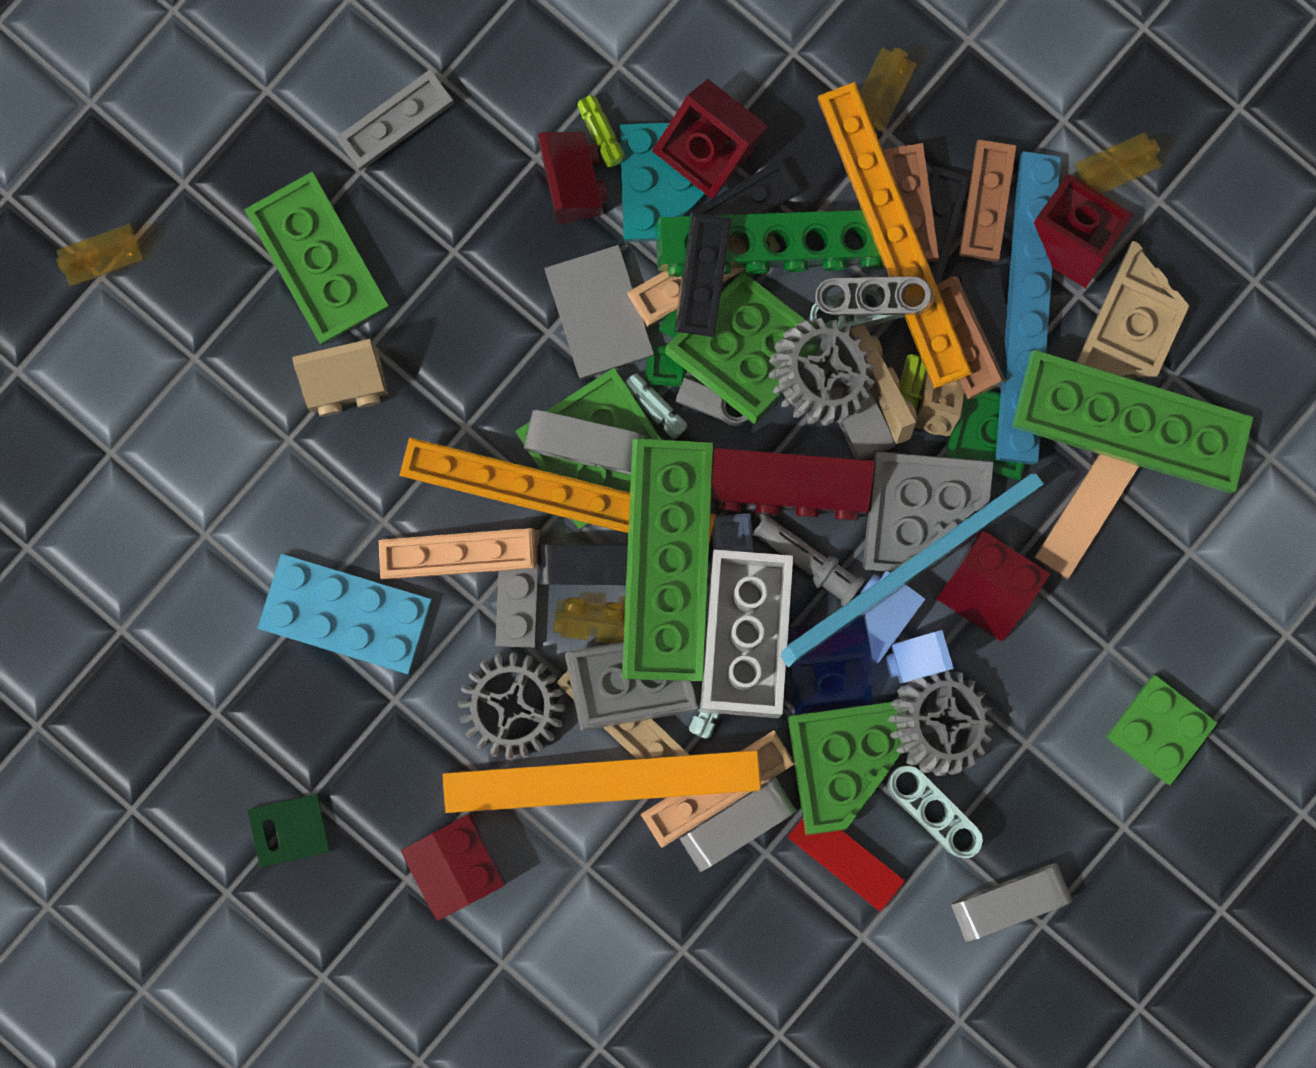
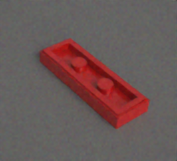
[787,817,904,912]

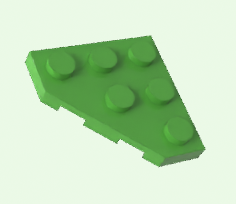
[788,702,902,835]

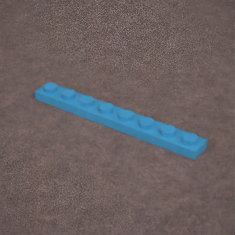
[996,151,1061,465]

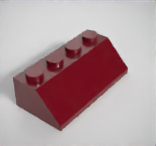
[711,448,875,521]

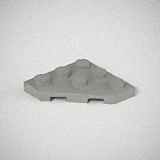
[863,451,993,572]

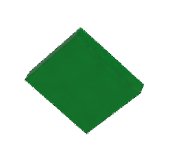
[944,391,1024,481]

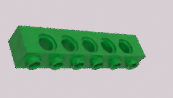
[655,210,885,277]

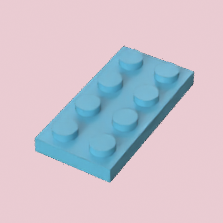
[257,554,432,675]

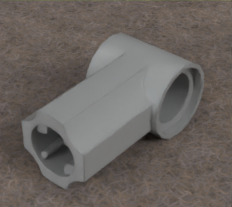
[675,371,749,427]

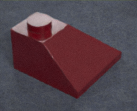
[1034,173,1134,289]

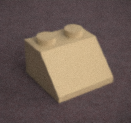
[292,339,388,417]

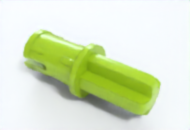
[899,354,926,412]

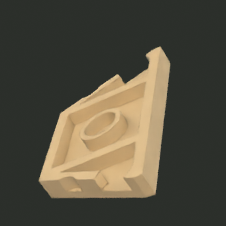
[1076,241,1189,379]

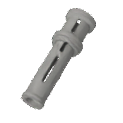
[753,514,866,606]

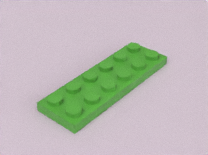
[1012,350,1253,493]
[622,439,713,681]

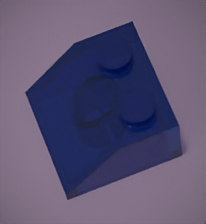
[787,619,873,715]

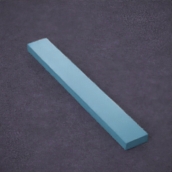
[780,473,1043,667]

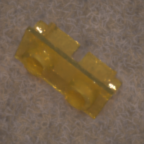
[860,47,917,133]
[1074,132,1161,194]
[56,223,143,287]
[553,597,625,644]

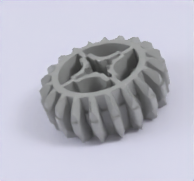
[768,318,875,426]
[458,653,565,760]
[888,670,994,776]

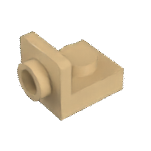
[914,373,964,436]

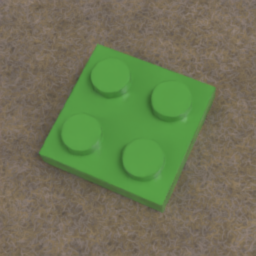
[1105,675,1217,785]

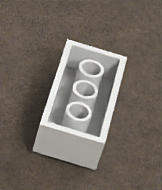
[700,550,793,718]

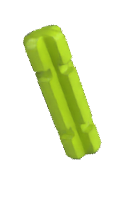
[577,95,625,167]

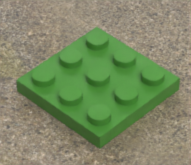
[665,272,818,424]
[516,368,661,531]

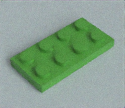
[244,172,390,346]

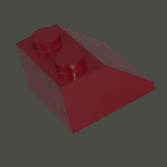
[652,78,769,199]
[538,132,609,225]
[936,531,1050,642]
[400,813,507,921]

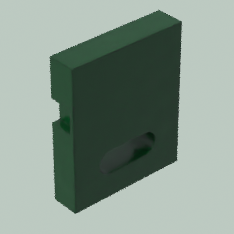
[247,794,331,868]

